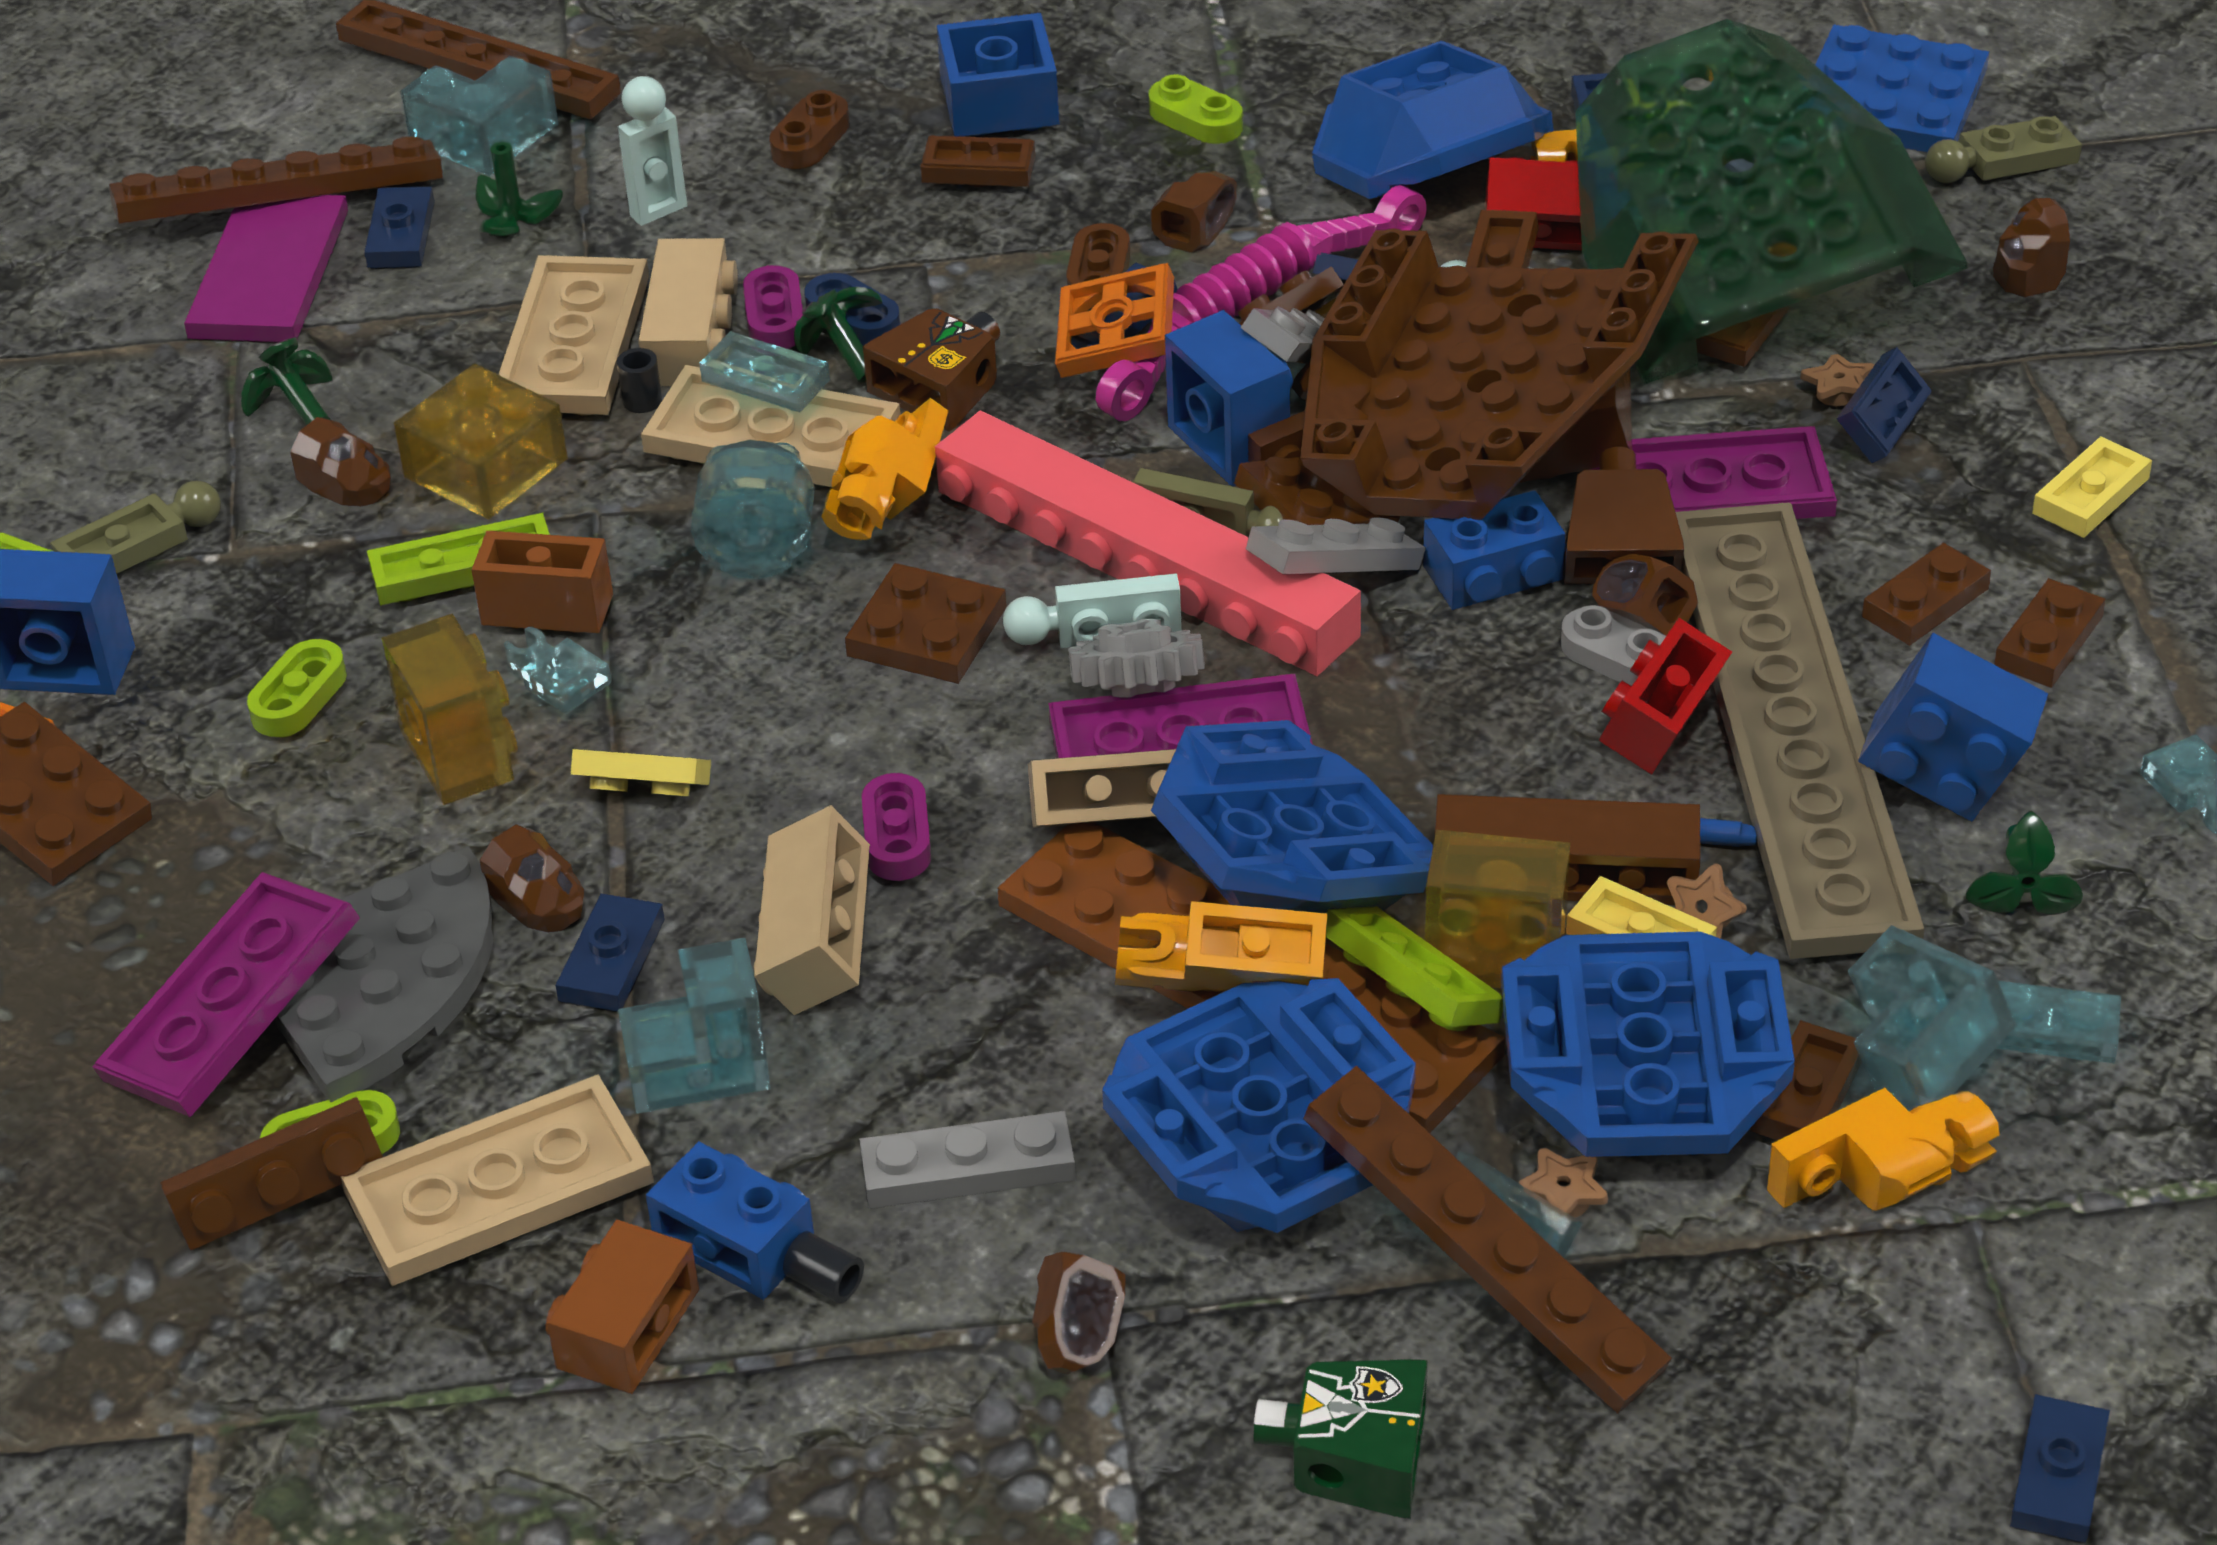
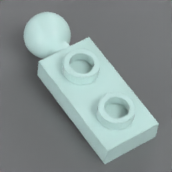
[618,76,687,226]
[1003,573,1182,648]

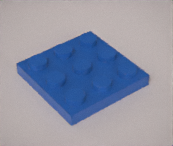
[1794,24,1989,152]

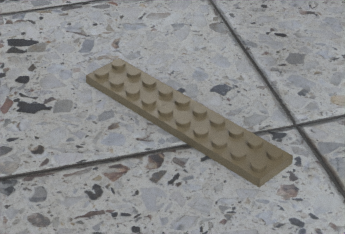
[1676,503,1924,959]

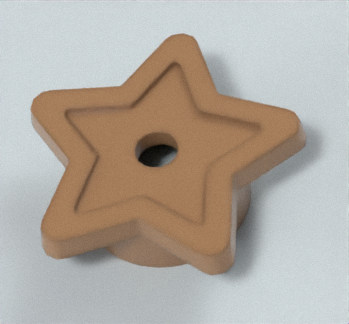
[1800,354,1875,406]
[1667,864,1747,939]
[1516,1148,1608,1222]

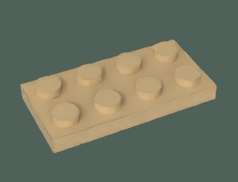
[493,255,649,416]
[641,365,900,487]
[340,1074,654,1286]

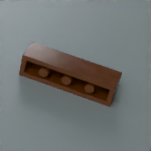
[1433,794,1700,905]

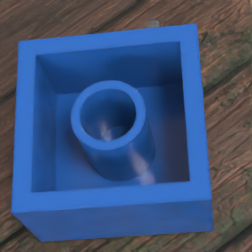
[937,13,1060,137]
[1165,310,1293,487]
[0,549,135,695]
[1858,633,2049,822]

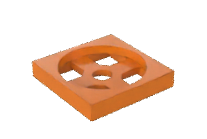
[1055,263,1174,378]

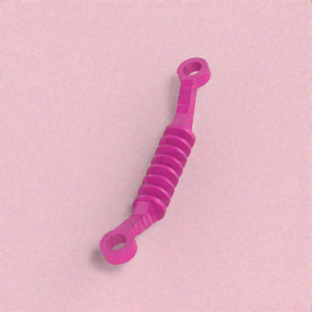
[1095,185,1427,421]

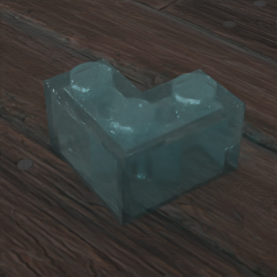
[400,55,558,176]
[1848,925,2017,1111]
[618,938,771,1114]

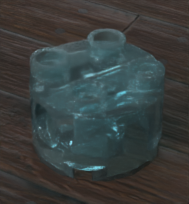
[691,440,815,579]

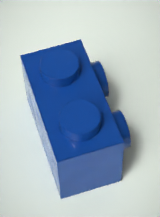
[1423,490,1566,610]
[646,1141,814,1300]

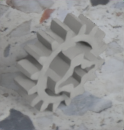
[1068,619,1205,697]

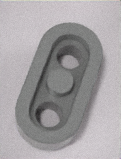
[1561,605,1666,686]

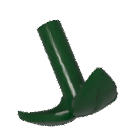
[475,142,563,236]
[794,287,883,383]
[241,338,332,425]
[1965,811,2083,914]

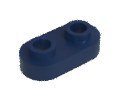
[804,273,901,346]

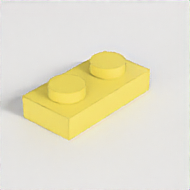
[2032,436,2152,538]
[571,749,711,796]
[1566,876,1717,937]

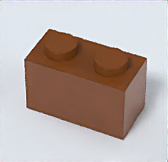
[471,531,613,633]
[546,1219,699,1394]

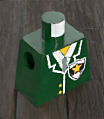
[1253,1359,1428,1519]

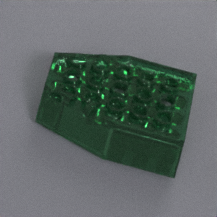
[1575,18,1968,385]

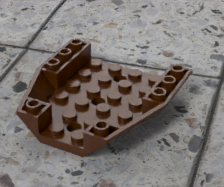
[1300,229,1698,520]

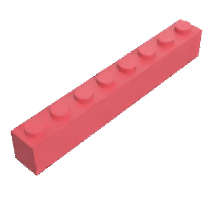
[935,410,1361,676]

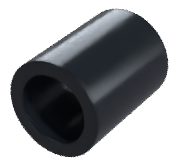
[617,348,662,413]
[783,1231,864,1303]

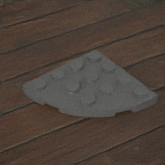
[273,846,494,1102]

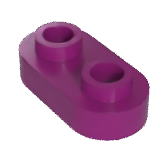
[743,265,803,353]
[861,773,931,881]

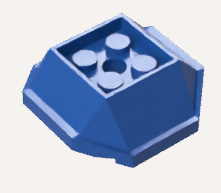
[1312,41,1554,199]
[1151,720,1436,914]
[1501,931,1795,1157]
[1102,978,1416,1233]

